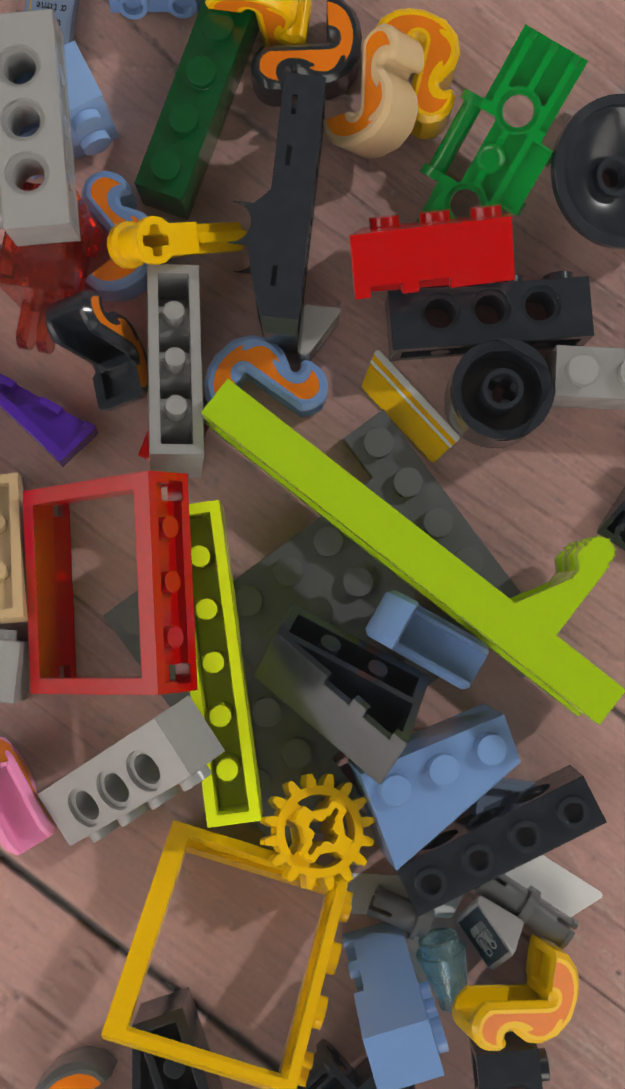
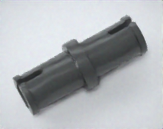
[474,874,578,949]

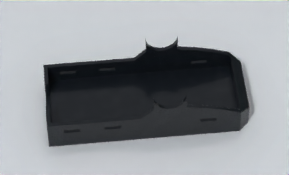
[228,72,326,354]

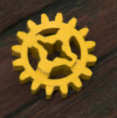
[260,773,374,890]

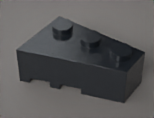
[254,603,430,785]
[132,987,223,1089]

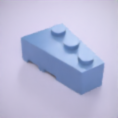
[348,703,521,871]
[341,922,449,1089]

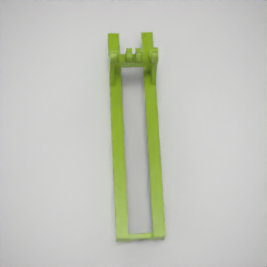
[201,379,625,725]

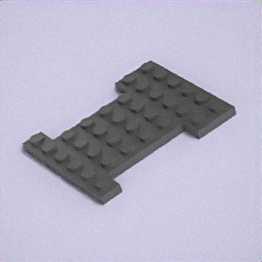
[103,410,525,849]

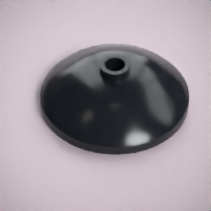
[551,93,625,249]

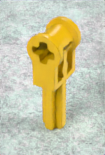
[107,216,247,269]

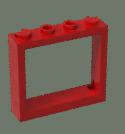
[23,470,198,695]

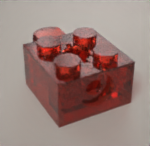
[0,182,101,354]

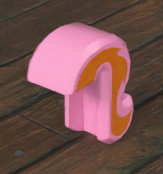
[0,736,57,856]

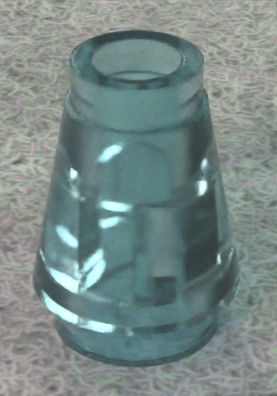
[416,928,468,1012]

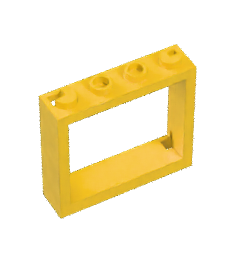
[101,820,354,1089]

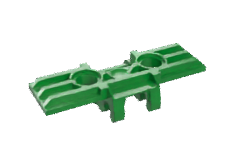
[416,24,588,222]

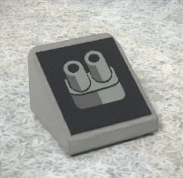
[298,305,341,365]
[456,896,524,970]

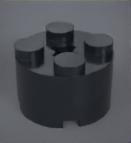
[444,338,554,449]

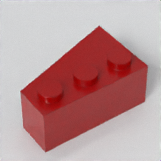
[349,204,515,300]

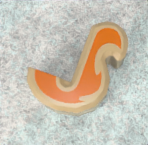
[323,24,424,159]

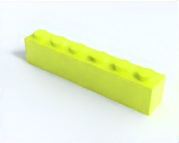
[189,500,263,828]

